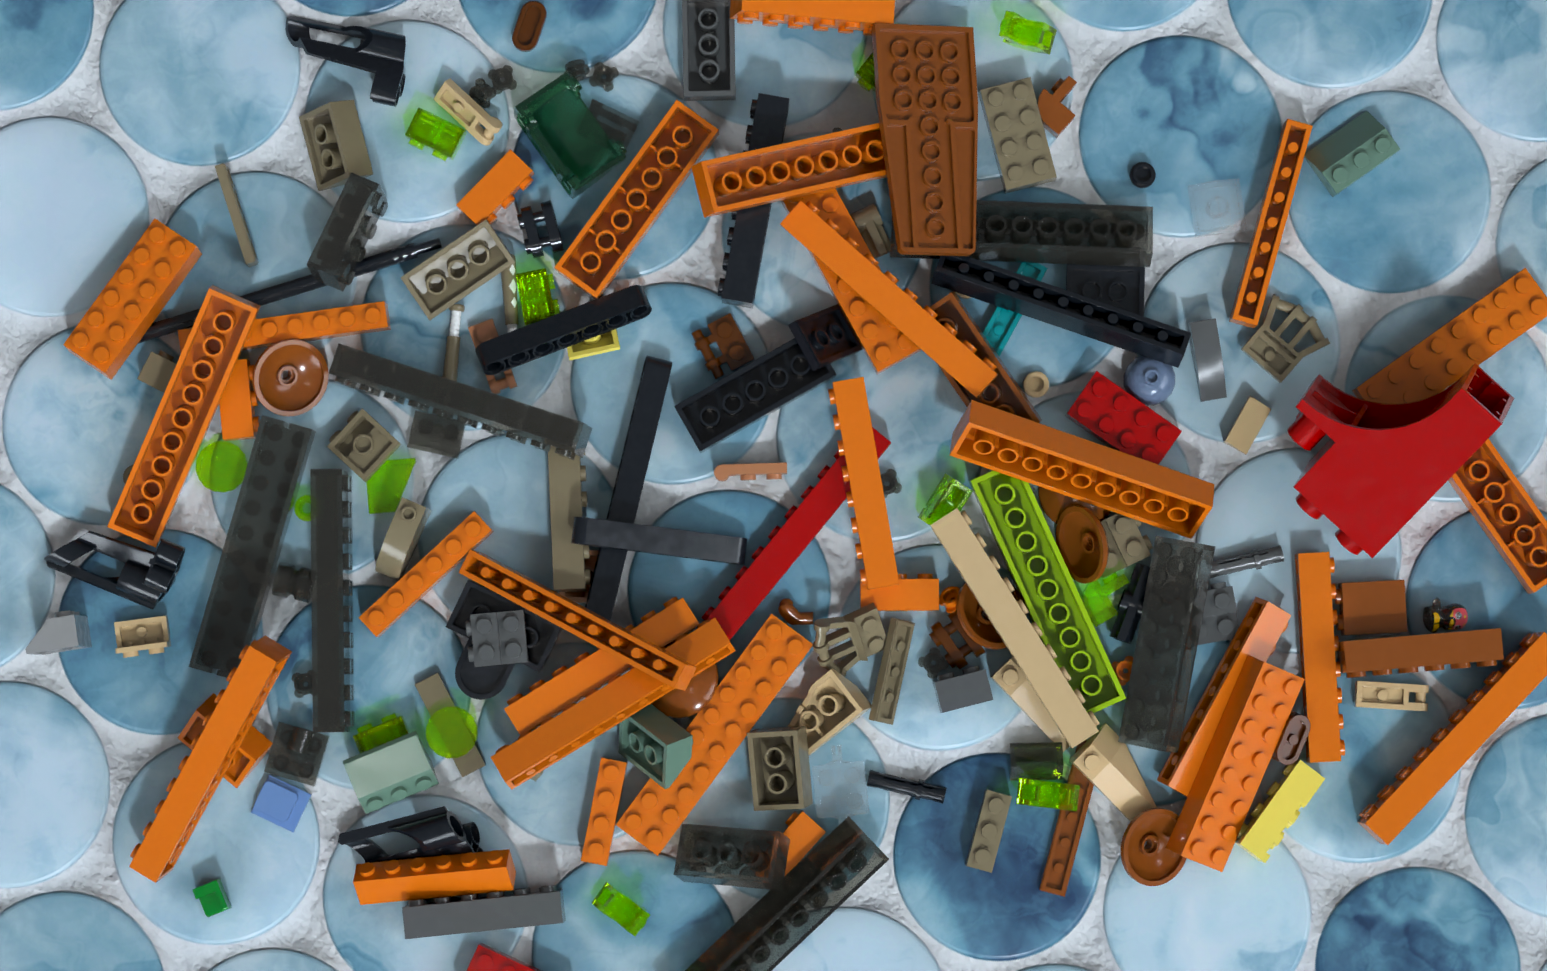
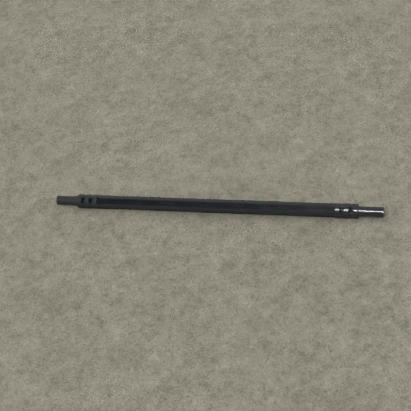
[138,238,442,344]

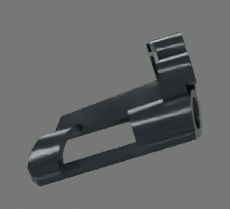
[285,16,406,107]
[44,531,185,610]
[338,806,484,863]

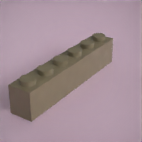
[547,433,591,593]

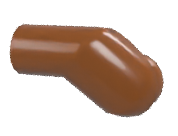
[778,598,813,625]

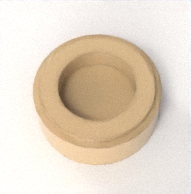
[1023,371,1049,398]

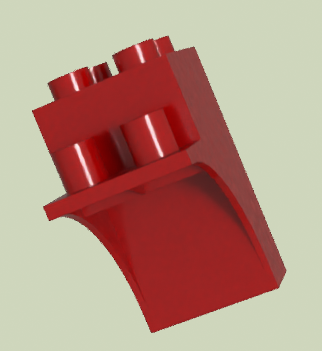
[1287,363,1514,558]

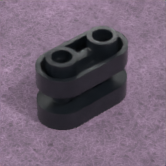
[517,200,564,258]

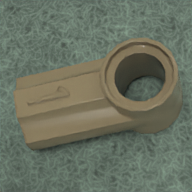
[850,203,893,259]

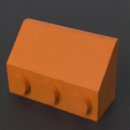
[178,693,273,788]

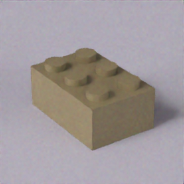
[747,726,813,811]

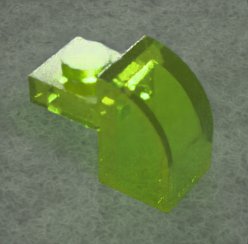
[999,11,1057,55]
[1082,572,1129,628]
[1016,778,1080,811]
[592,882,650,936]

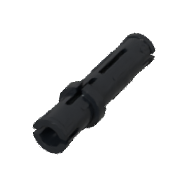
[867,770,947,804]

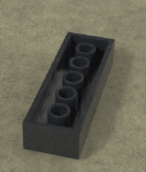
[674,338,836,453]

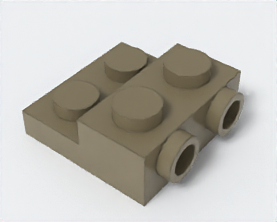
[327,408,401,482]
[1101,514,1153,578]

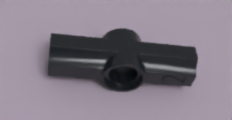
[1109,563,1158,644]

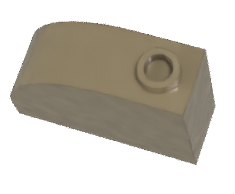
[375,497,431,581]

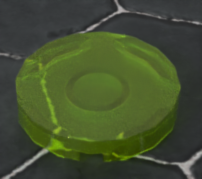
[195,441,248,493]
[426,707,478,758]

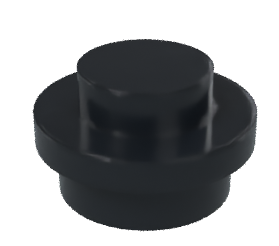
[1129,162,1156,188]

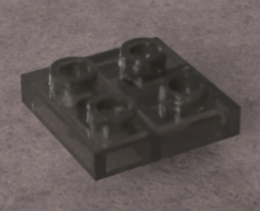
[264,721,330,786]

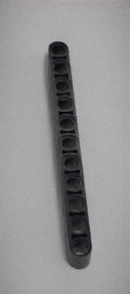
[585,356,672,621]

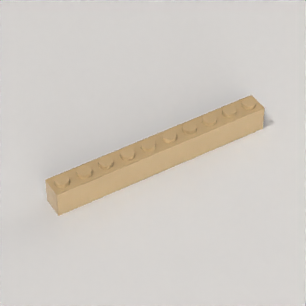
[930,508,1100,748]

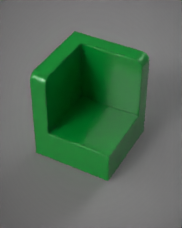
[193,879,232,917]

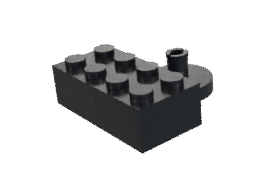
[446,580,563,700]

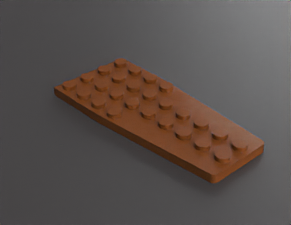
[872,23,978,256]

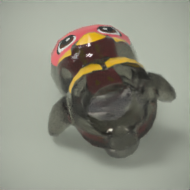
[1423,597,1468,633]

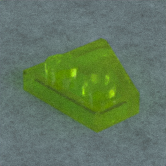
[367,458,416,514]

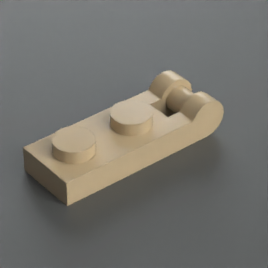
[434,78,503,146]
[1354,681,1429,712]

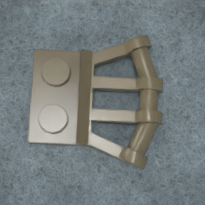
[1241,294,1330,383]
[813,603,886,677]

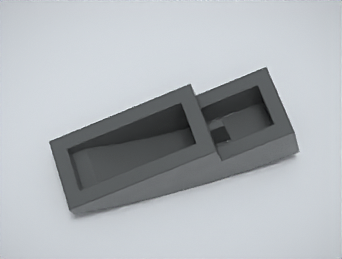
[1188,318,1227,402]

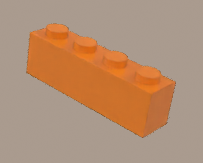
[581,757,628,866]

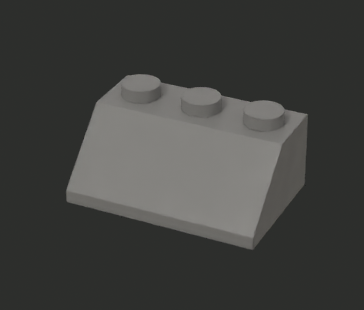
[25,610,92,655]

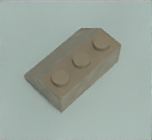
[299,100,373,191]

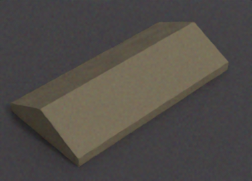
[400,219,516,321]

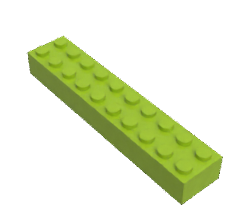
[969,471,1126,713]

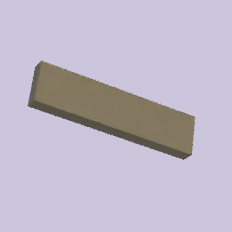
[215,163,259,267]
[869,618,915,725]
[415,673,486,777]

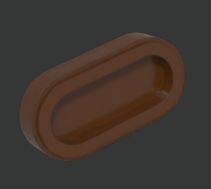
[512,1,547,52]

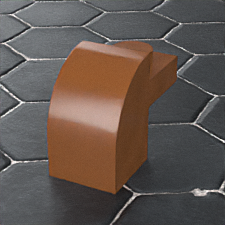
[1037,76,1077,138]

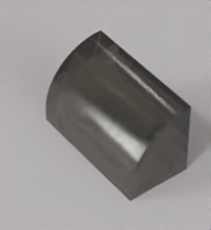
[1009,742,1064,781]

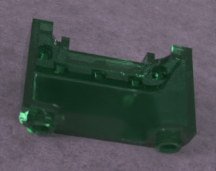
[514,72,627,199]

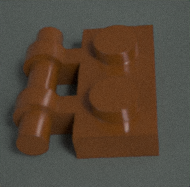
[691,313,754,379]

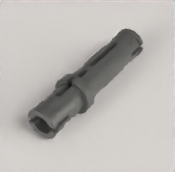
[1204,545,1284,579]

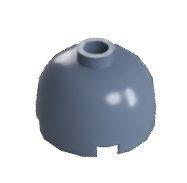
[1124,355,1175,406]

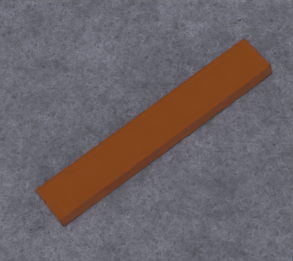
[1039,740,1094,897]

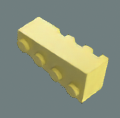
[1235,759,1325,863]

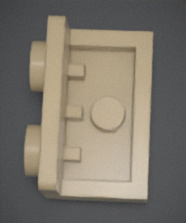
[114,615,171,658]

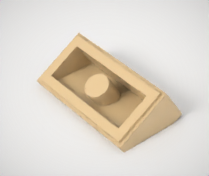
[1224,396,1271,455]

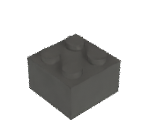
[933,666,993,713]

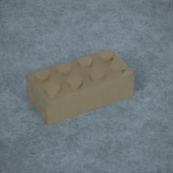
[979,77,1057,194]

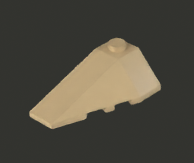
[990,656,1069,752]
[787,668,872,756]
[1069,723,1157,822]

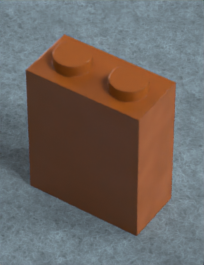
[1335,580,1407,636]

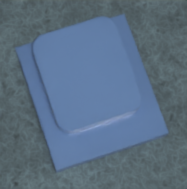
[251,775,312,832]

